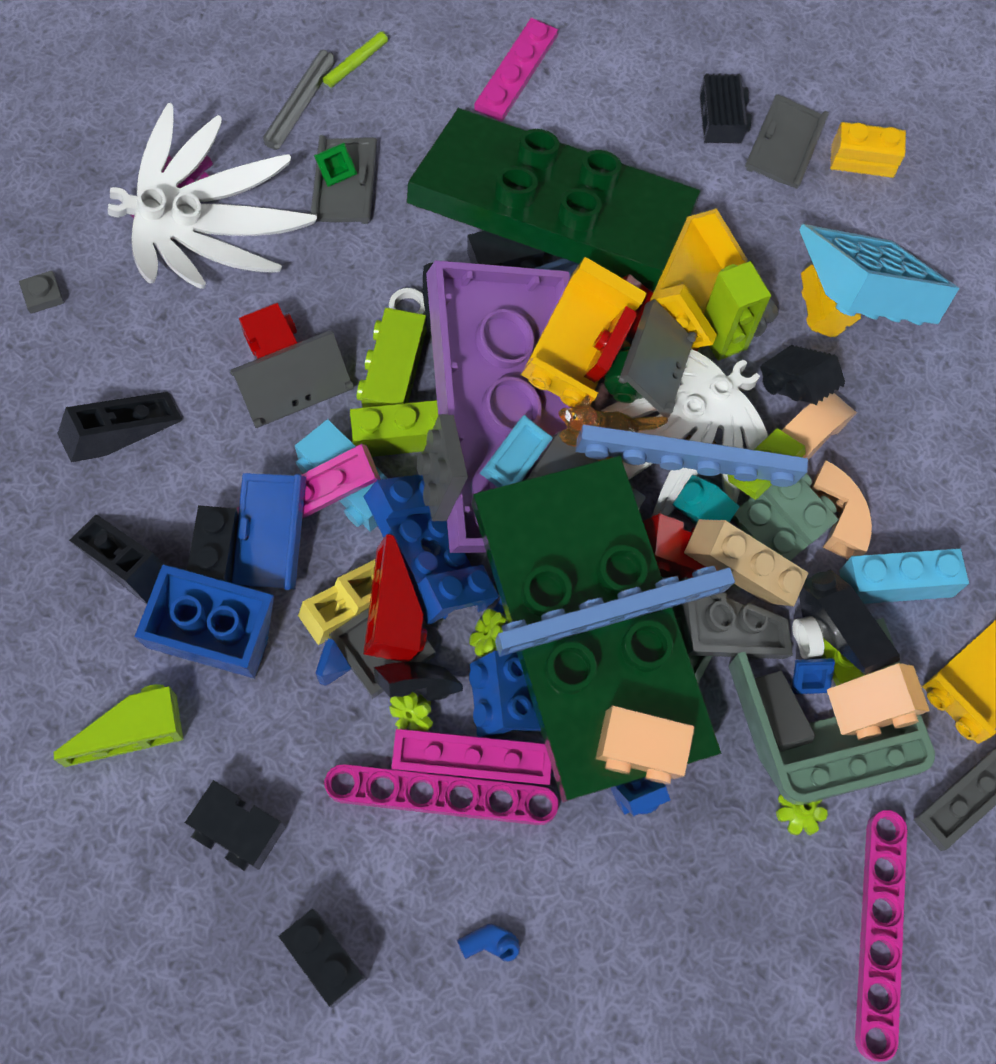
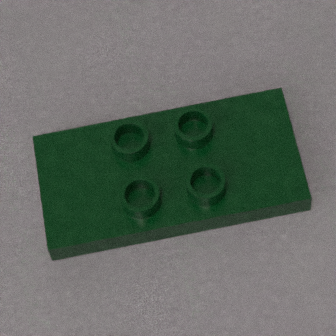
[406,108,701,290]
[472,456,722,802]

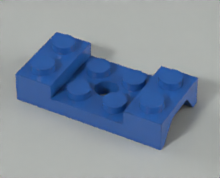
[363,475,499,625]

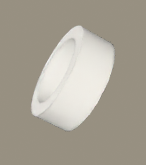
[389,288,426,315]
[792,616,824,659]

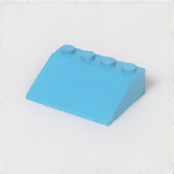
[799,224,959,325]

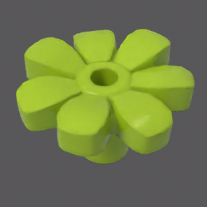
[469,608,507,657]
[389,692,433,732]
[776,794,828,836]

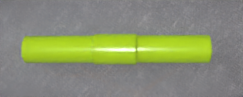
[323,31,388,88]

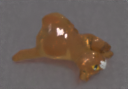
[558,395,668,462]

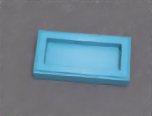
[480,415,553,487]

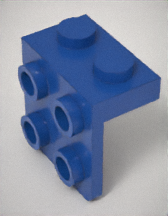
[469,651,541,738]

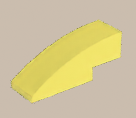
[298,559,375,645]

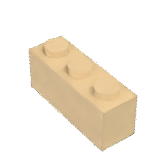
[684,520,809,607]

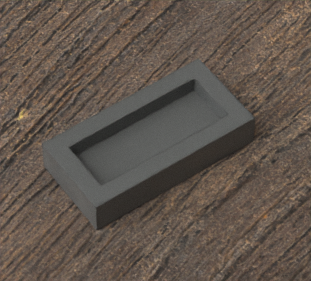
[754,671,815,752]

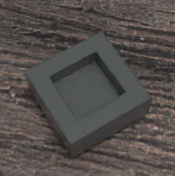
[19,270,64,314]

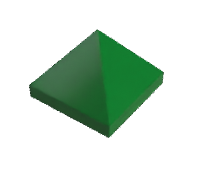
[314,142,357,187]

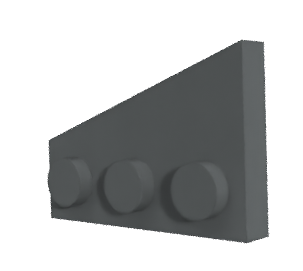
[679,577,793,659]

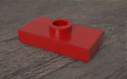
[584,306,637,383]

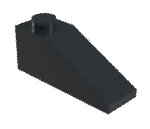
[57,392,182,462]
[69,514,163,604]
[799,569,900,675]

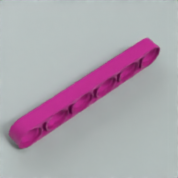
[324,764,559,825]
[855,810,907,1062]

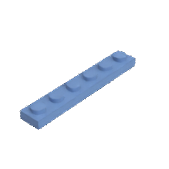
[576,424,808,487]
[495,566,735,657]

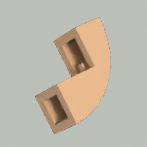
[782,393,857,460]
[810,461,872,560]

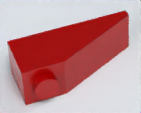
[363,534,427,662]

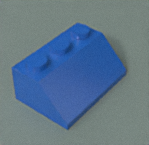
[134,564,274,679]

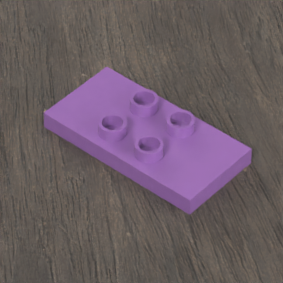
[426,260,586,553]

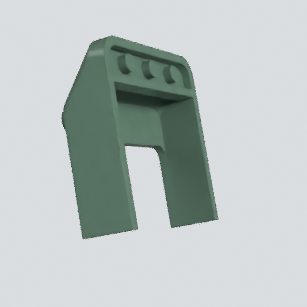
[728,618,935,805]

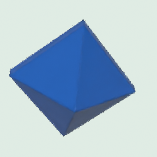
[316,638,352,686]
[792,658,835,694]

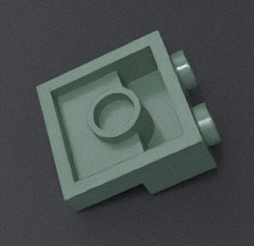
[732,473,839,561]

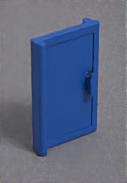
[231,473,306,590]

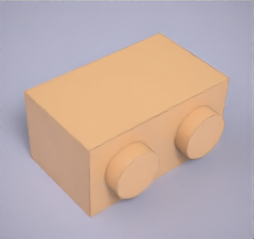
[827,663,930,741]
[596,706,694,784]

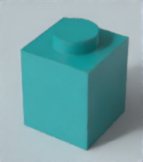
[672,474,740,525]

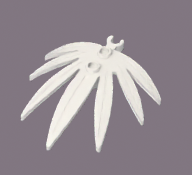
[108,103,317,289]
[586,349,768,517]

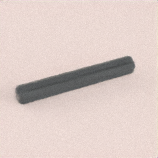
[263,49,335,150]

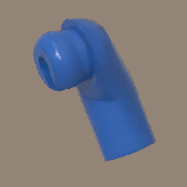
[457,924,520,962]

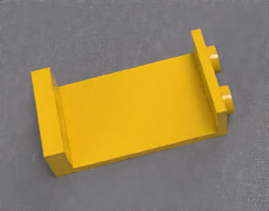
[650,208,748,349]
[521,257,647,410]
[922,620,996,744]

